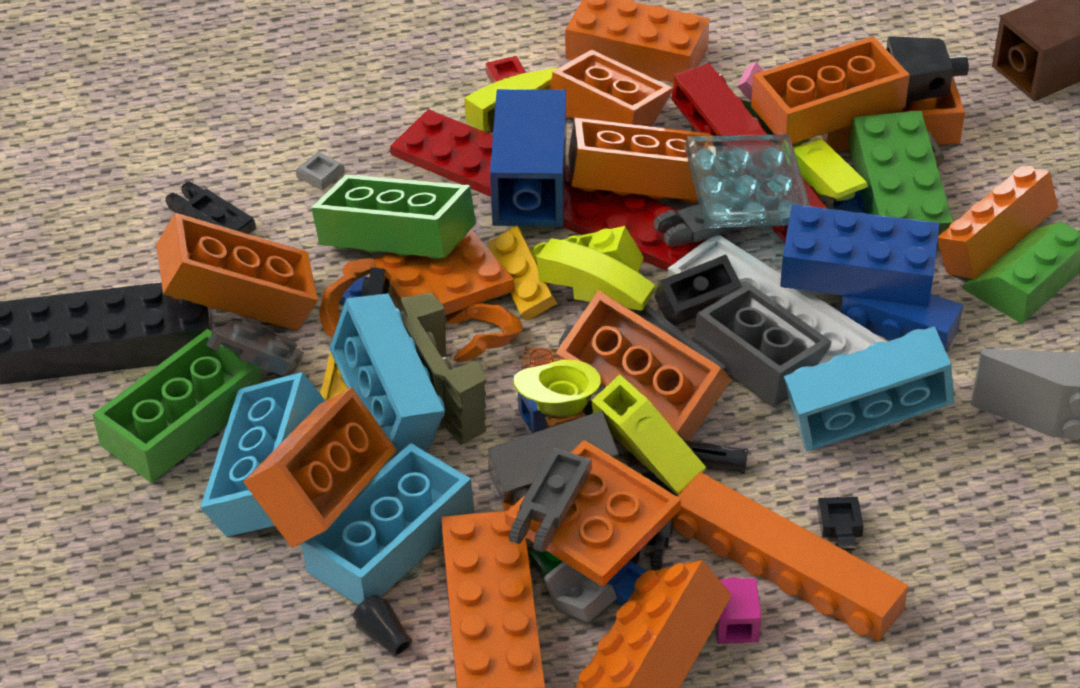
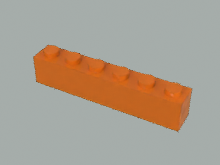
[673,472,909,642]

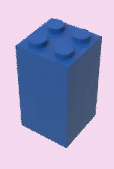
[490,89,567,227]

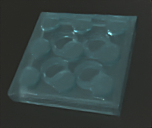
[684,134,810,228]

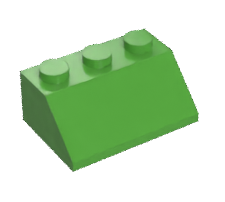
[962,222,1080,324]

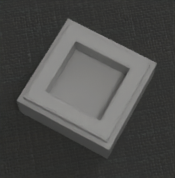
[296,152,345,191]

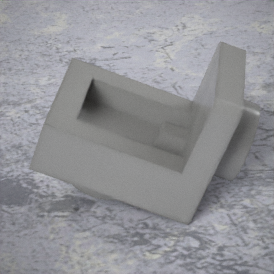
[544,562,617,622]

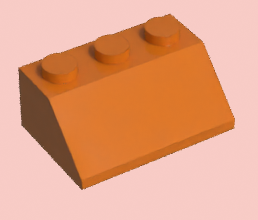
[550,50,672,127]

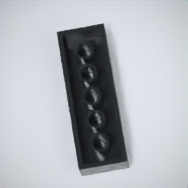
[0,282,213,385]

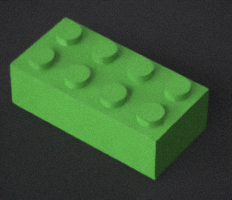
[848,111,953,247]
[311,174,476,259]
[92,329,263,483]

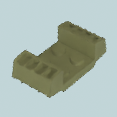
[401,293,486,445]

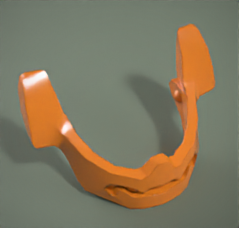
[319,258,377,338]
[447,303,523,362]

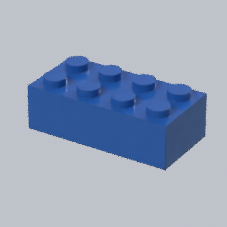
[780,204,940,307]

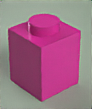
[715,577,762,644]

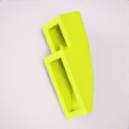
[464,67,560,132]
[537,238,656,311]

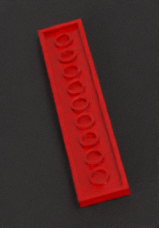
[390,109,707,271]

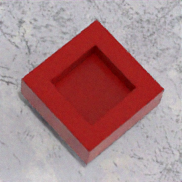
[486,56,526,84]

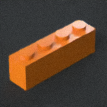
[938,166,1058,279]

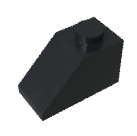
[654,254,742,326]

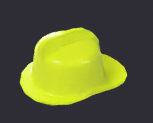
[513,360,601,417]

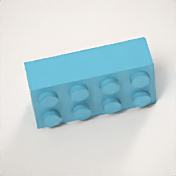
[329,293,445,466]
[784,326,954,451]
[200,372,326,537]
[301,443,474,605]

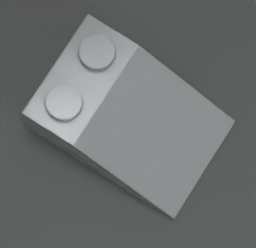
[971,349,1080,440]

